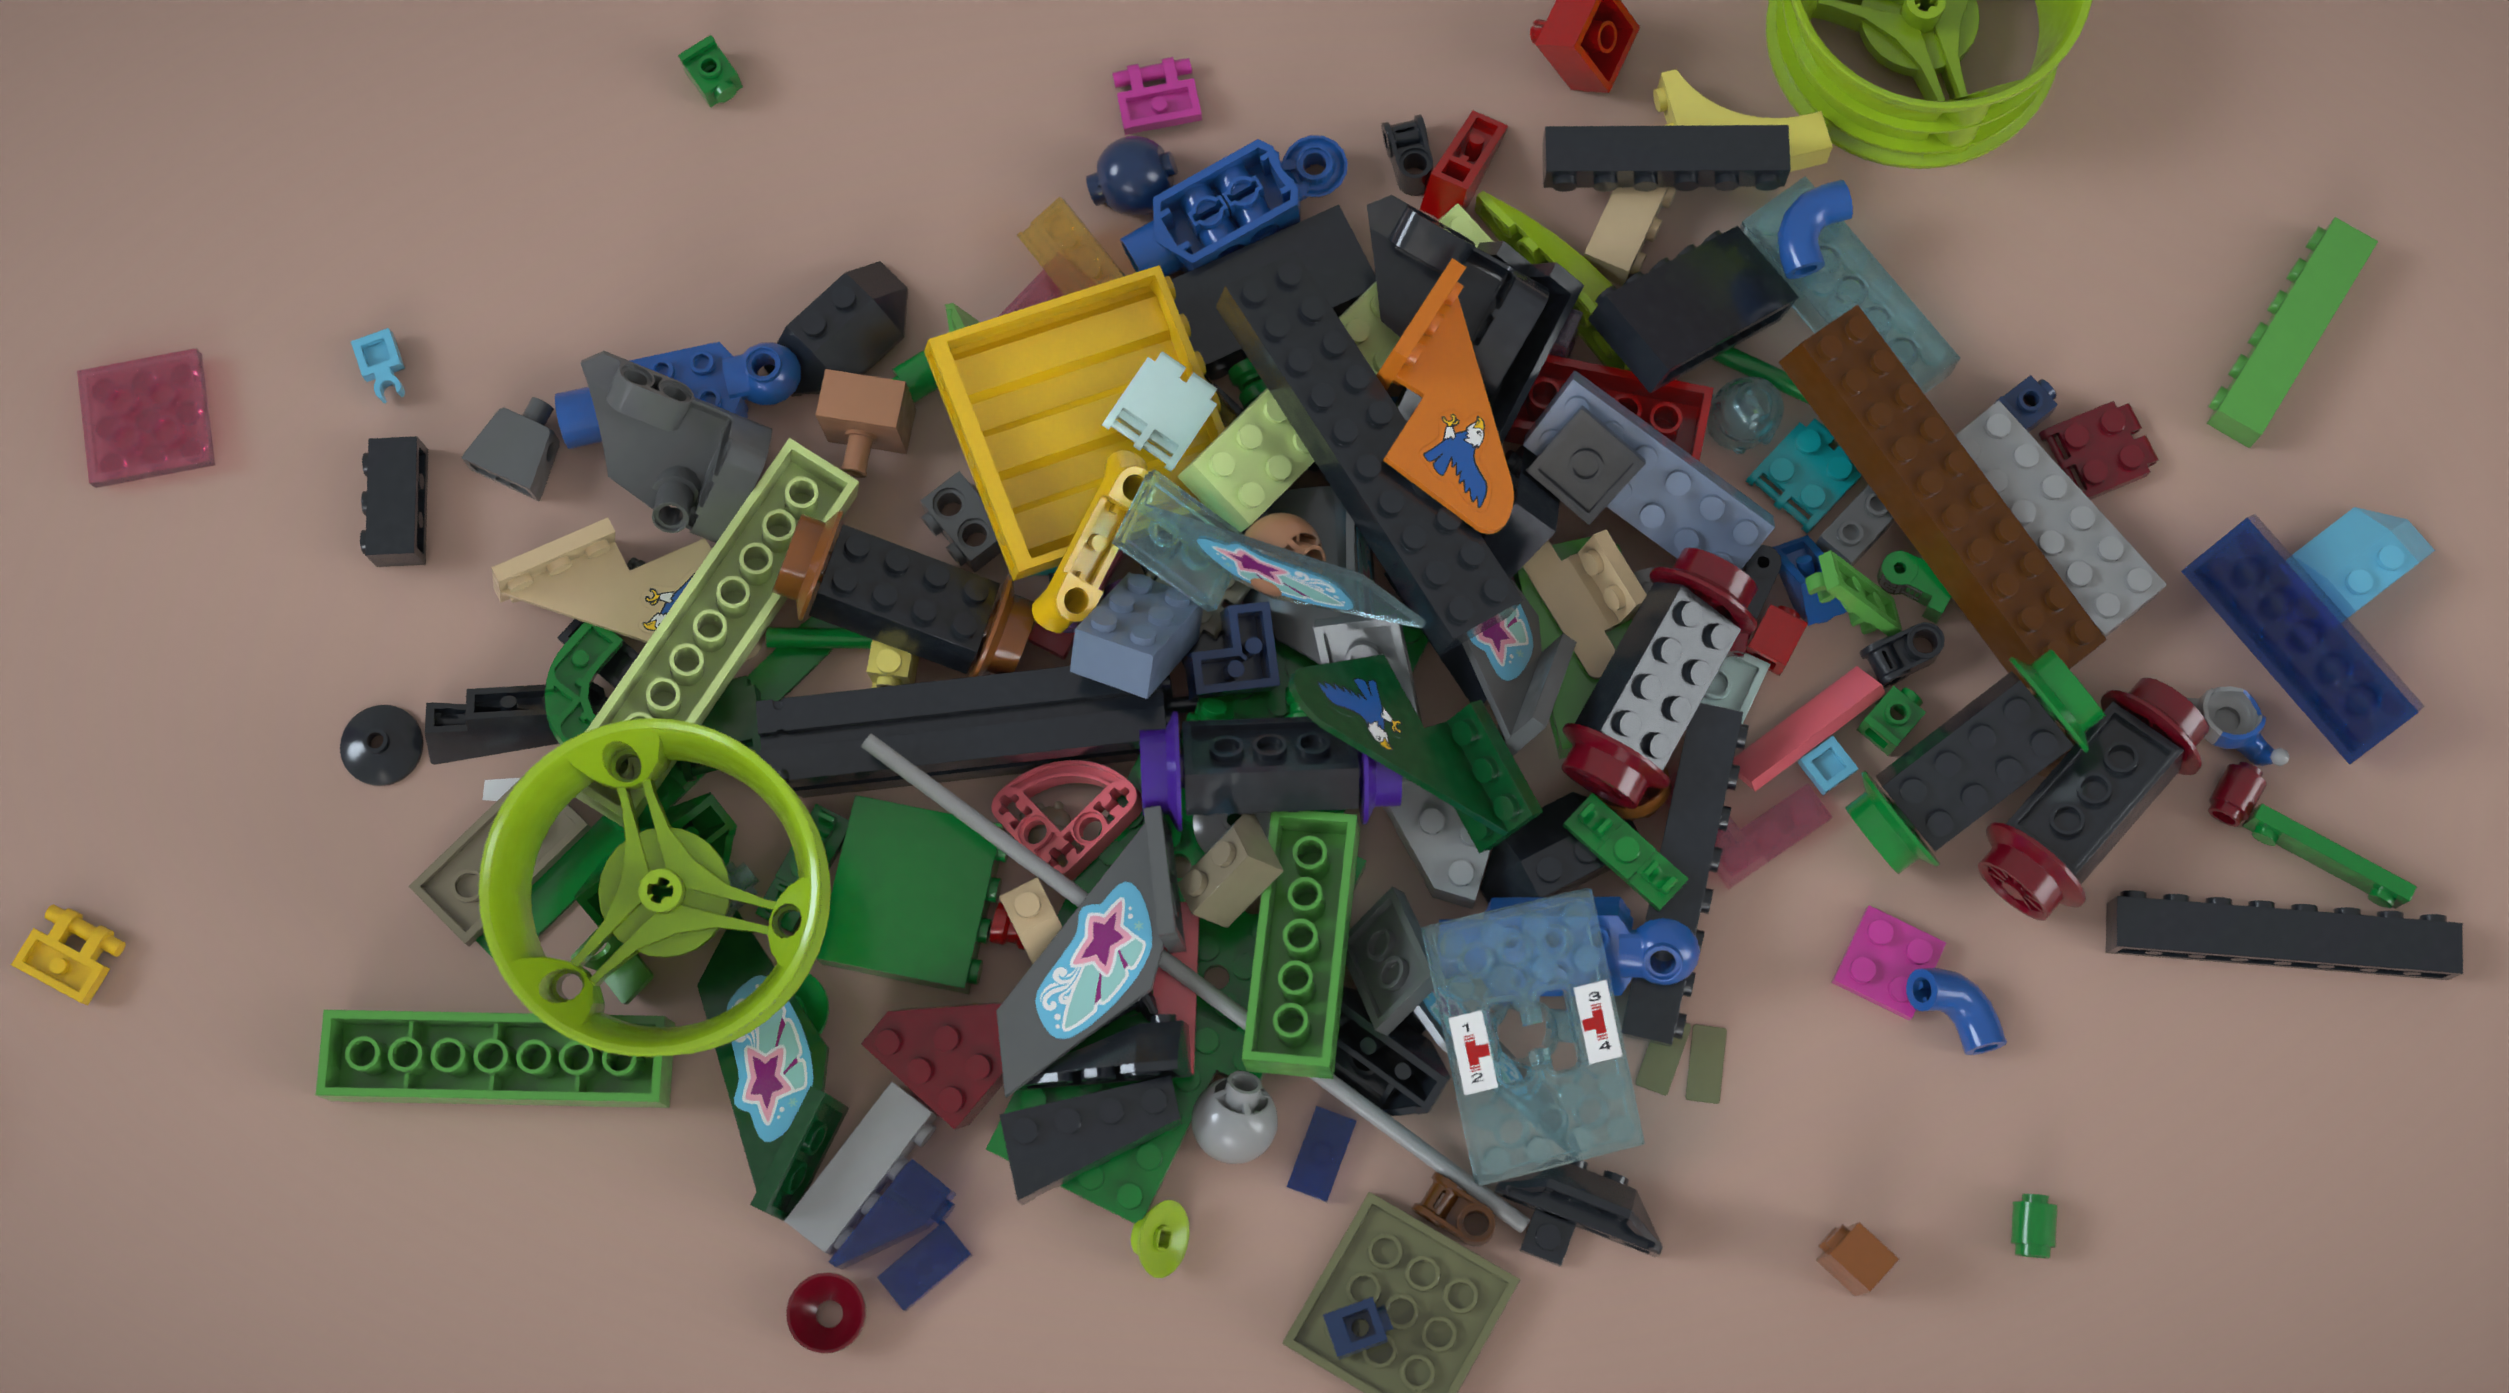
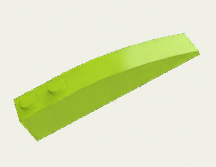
[1475,191,1631,371]

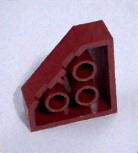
[861,1001,1004,1130]

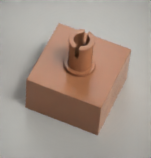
[815,369,916,478]

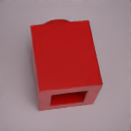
[1746,604,1808,676]

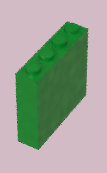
[816,795,1008,995]

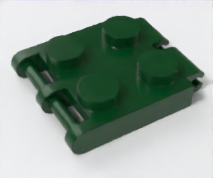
[682,675,761,782]

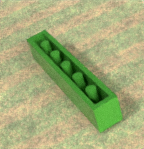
[2206,217,2378,448]

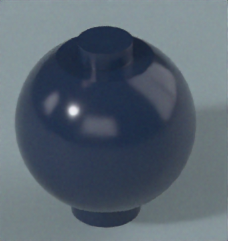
[1086,136,1178,216]

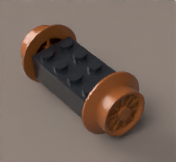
[772,510,1034,677]

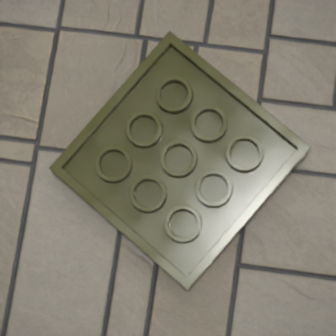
[1282,1192,1520,1393]

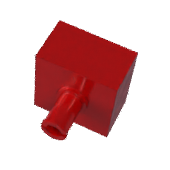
[1530,0,1641,93]

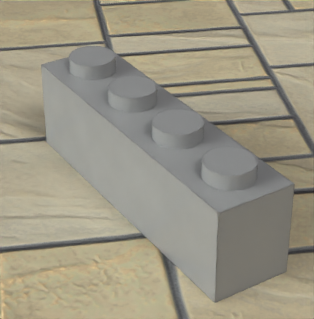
[785,1082,937,1255]

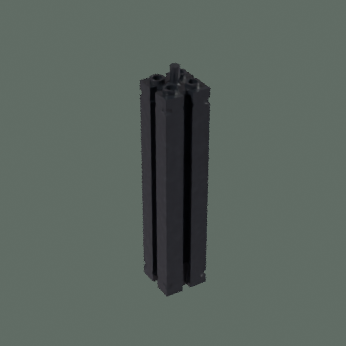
[756,666,1198,798]

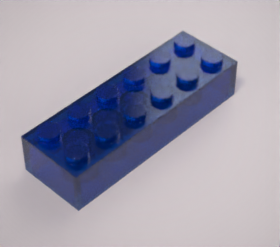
[2181,514,2424,765]

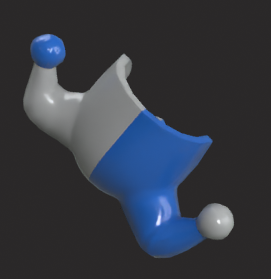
[2186,686,2290,766]

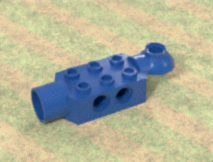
[1120,135,1348,277]
[555,342,801,449]
[1437,896,1700,996]

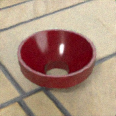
[786,1272,866,1354]

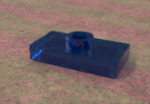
[1287,1106,1357,1203]

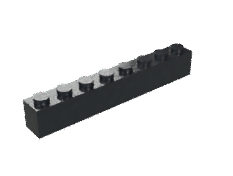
[1620,703,1749,1047]
[2106,890,2463,980]

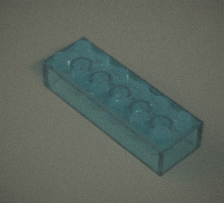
[1740,176,1960,394]

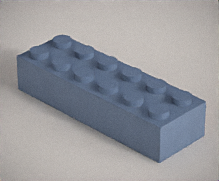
[1523,370,1775,569]

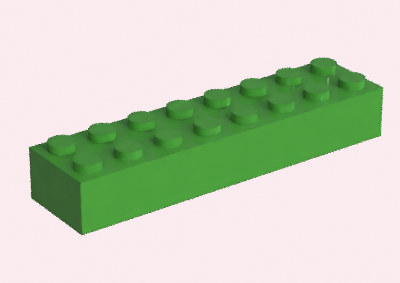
[315,1010,675,1108]

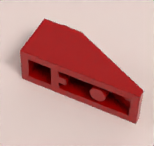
[1420,110,1508,220]

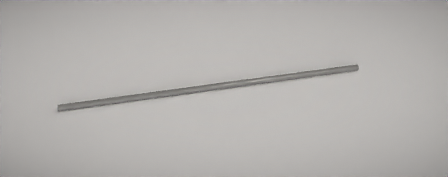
[861,733,1530,1233]

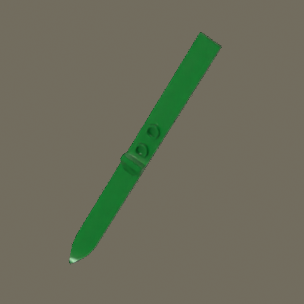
[476,617,841,958]

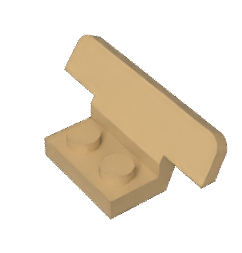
[1523,529,1647,679]

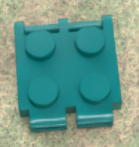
[1746,418,1862,534]

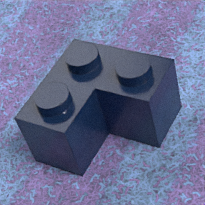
[1184,601,1280,700]

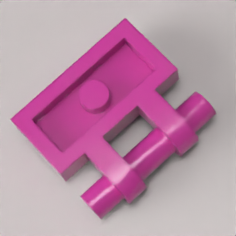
[1112,57,1202,135]

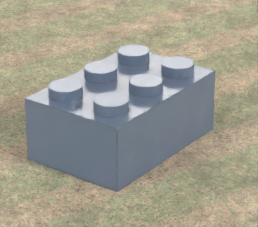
[1070,572,1205,699]

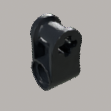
[1382,114,1433,196]
[1859,622,1945,689]

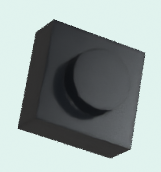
[1519,1209,1576,1267]

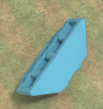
[2281,507,2435,648]

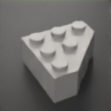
[1383,777,1490,909]

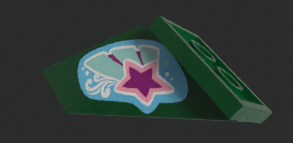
[697,910,849,1222]

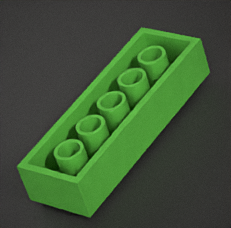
[1242,811,1360,1079]

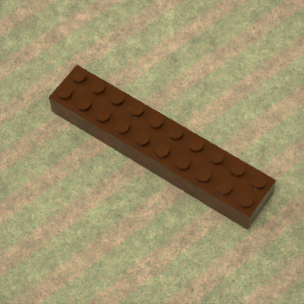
[1778,304,2107,688]

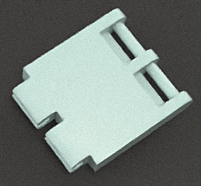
[1102,351,1217,472]

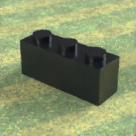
[360,436,428,567]

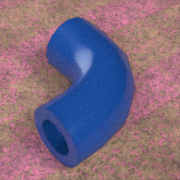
[1777,179,1853,279]
[1906,968,2007,1055]

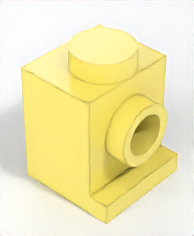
[867,640,919,688]

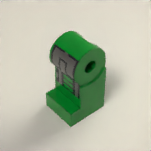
[1877,551,1951,624]

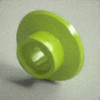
[1131,1200,1190,1278]

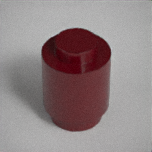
[2208,762,2267,827]

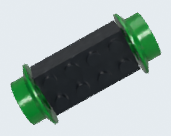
[1845,649,2106,874]

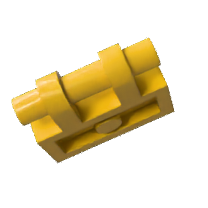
[11,904,126,1006]

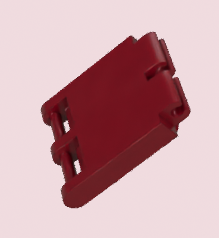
[2038,401,2159,500]

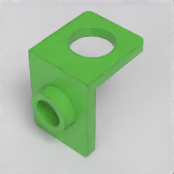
[571,929,654,1005]

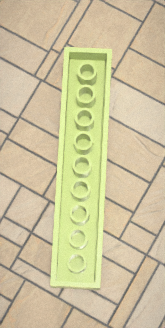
[1177,203,1494,536]
[576,438,859,827]

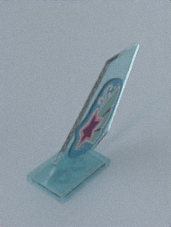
[1112,470,1426,628]

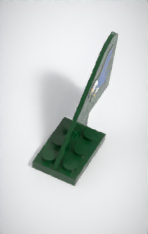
[1289,654,1543,854]

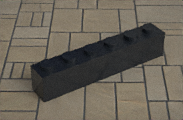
[1542,125,1791,192]

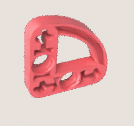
[991,760,1142,881]

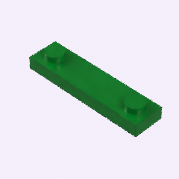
[2242,804,2417,909]

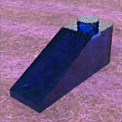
[829,1159,956,1270]

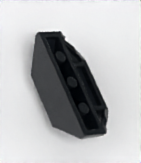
[763,261,908,397]
[1480,792,1640,905]
[1334,986,1451,1116]
[1494,1154,1663,1258]

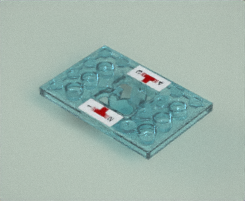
[1421,888,1645,1186]

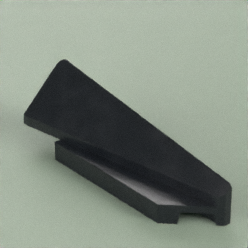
[425,682,608,765]

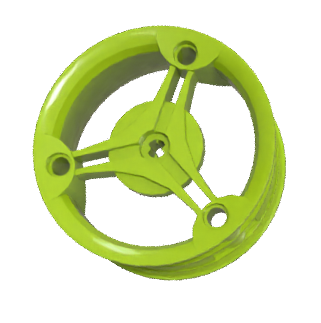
[1766,0,2092,169]
[479,718,831,1057]

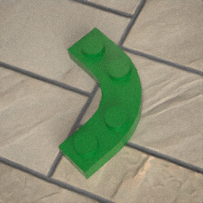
[545,622,623,745]

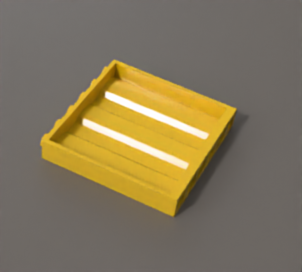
[924,265,1228,581]

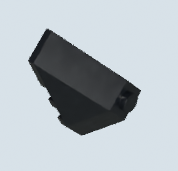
[1019,1014,1192,1090]

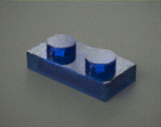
[877,1221,973,1312]

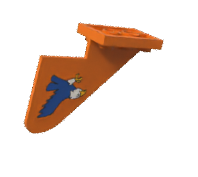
[1376,258,1514,534]

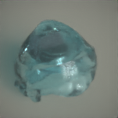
[1707,377,1784,455]

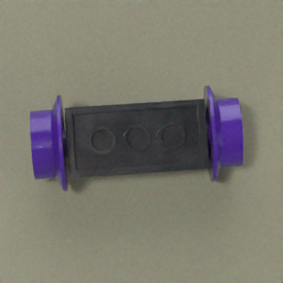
[1140,711,1402,832]

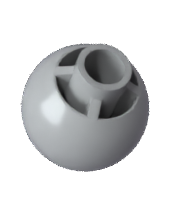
[1192,1071,1278,1164]

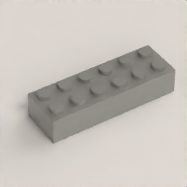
[1955,401,2167,638]

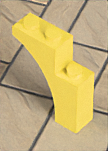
[1653,69,1833,172]

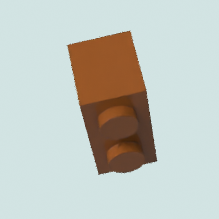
[1816,1222,1899,1296]

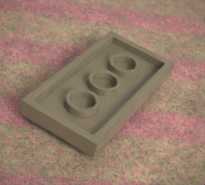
[408,775,592,947]

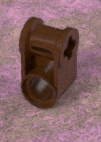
[1411,1172,1496,1246]

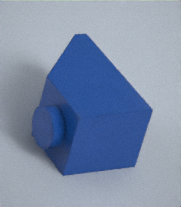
[1772,535,1847,626]

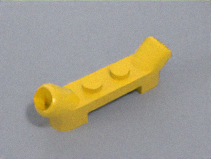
[1032,451,1154,633]

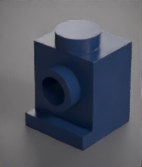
[1994,375,2058,432]
[1323,1297,1393,1360]

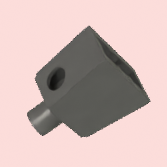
[462,397,560,501]

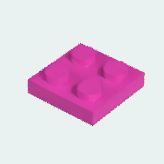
[1831,905,1946,1020]

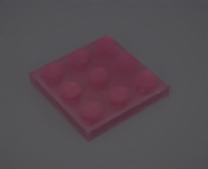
[77,348,215,488]

